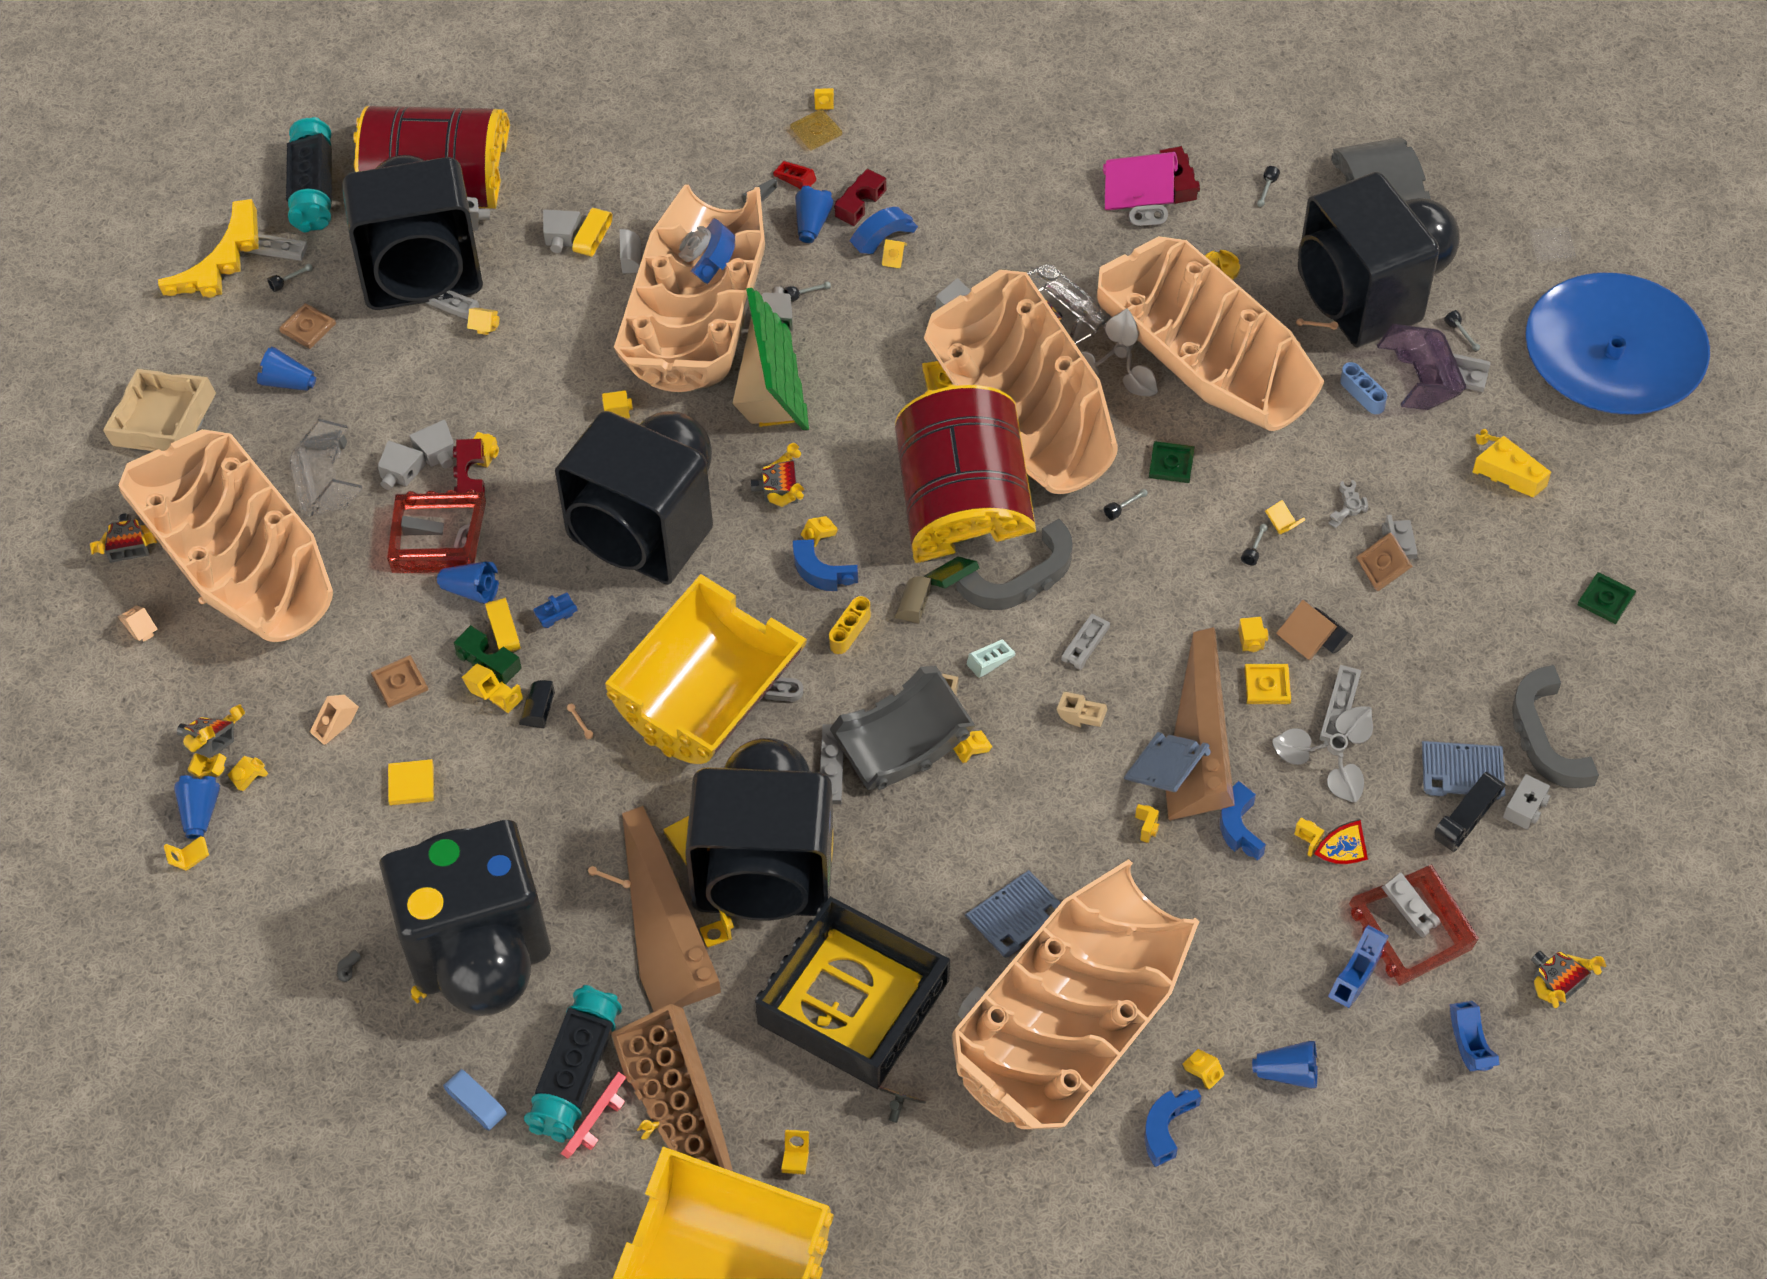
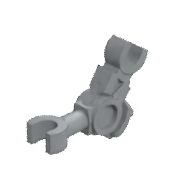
[1329,480,1368,528]

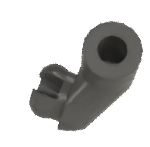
[337,950,361,982]

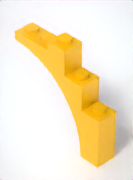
[158,199,259,297]

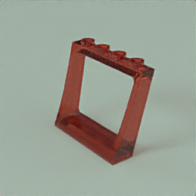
[387,490,486,573]
[1349,864,1479,986]

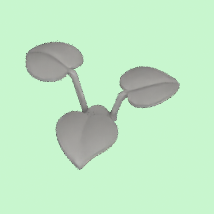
[1081,308,1158,396]
[1272,706,1373,803]

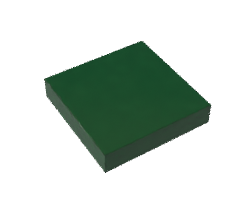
[1149,441,1195,483]
[924,556,980,589]
[1577,572,1636,624]

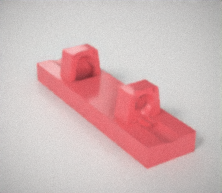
[560,1072,626,1159]

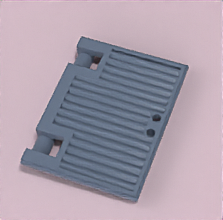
[1124,732,1211,792]
[1422,741,1505,800]
[965,870,1061,958]

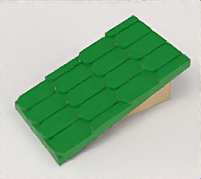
[733,288,809,430]

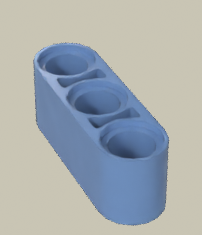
[1340,362,1387,414]
[443,1069,507,1131]

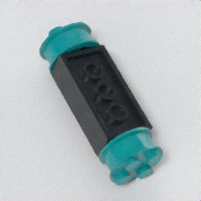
[286,117,332,233]
[524,985,622,1143]

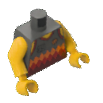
[750,443,804,507]
[90,513,157,563]
[177,704,245,758]
[1531,950,1606,1008]

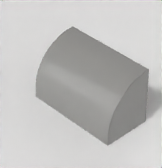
[620,229,642,274]

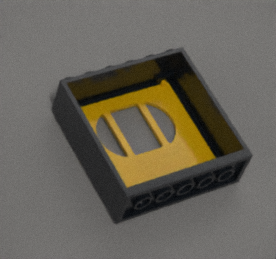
[755,896,950,1090]

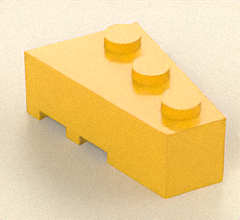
[1472,436,1551,498]

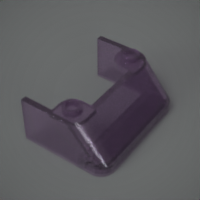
[1377,324,1466,410]

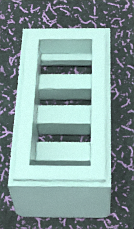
[967,639,1015,678]

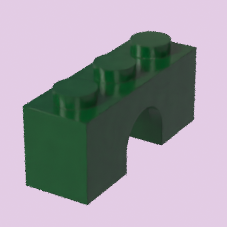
[453,625,522,684]

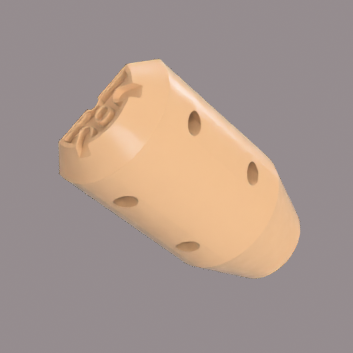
[614,185,765,392]
[1097,236,1324,431]
[924,270,1118,494]
[118,429,333,642]
[952,859,1199,1129]

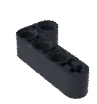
[1434,771,1506,852]

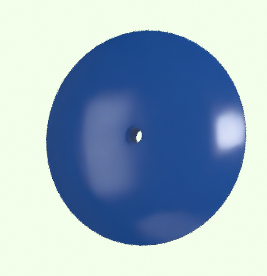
[1526,273,1710,414]

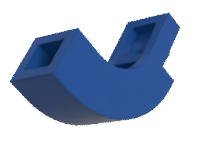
[850,207,918,254]
[691,218,735,284]
[793,539,858,591]
[1220,781,1266,860]
[1328,925,1389,1008]
[1449,1001,1500,1072]
[1144,1088,1201,1167]

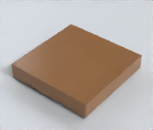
[279,303,336,349]
[1356,532,1413,591]
[1276,600,1337,660]
[371,655,428,708]

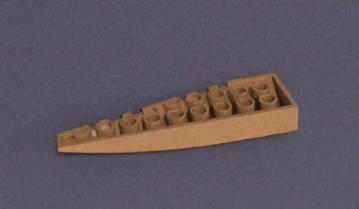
[1166,627,1235,820]
[622,806,721,1012]
[611,1004,733,1171]

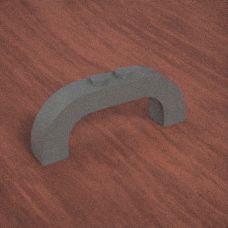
[956,519,1073,610]
[1512,665,1599,788]

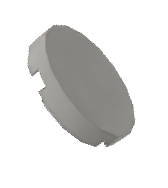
[678,226,711,262]

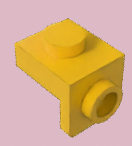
[801,516,838,547]
[953,730,992,763]
[187,753,227,779]
[227,756,268,791]
[1135,804,1160,843]
[1294,818,1325,857]
[1182,1049,1224,1089]

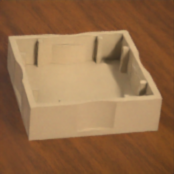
[103,369,216,451]

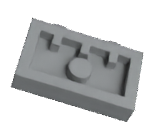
[1443,353,1491,392]
[1382,515,1418,559]

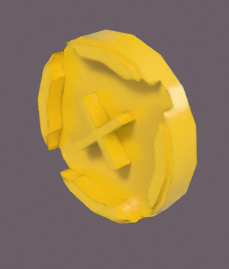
[1204,250,1240,280]

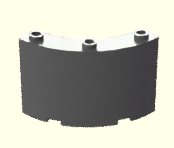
[1332,137,1431,201]
[830,666,975,790]

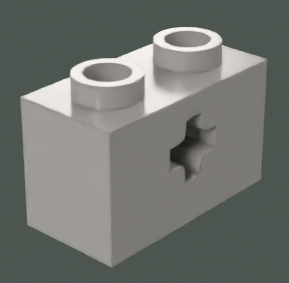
[1503,774,1551,830]

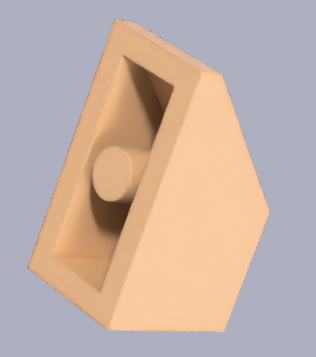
[118,606,158,641]
[310,695,359,745]

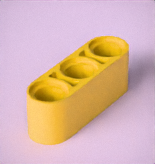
[572,208,613,257]
[829,596,871,654]
[485,597,521,652]

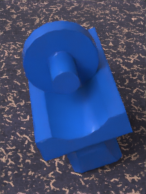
[533,593,578,628]

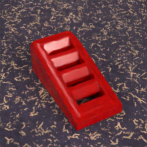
[773,161,816,189]

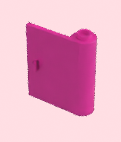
[1103,152,1178,210]

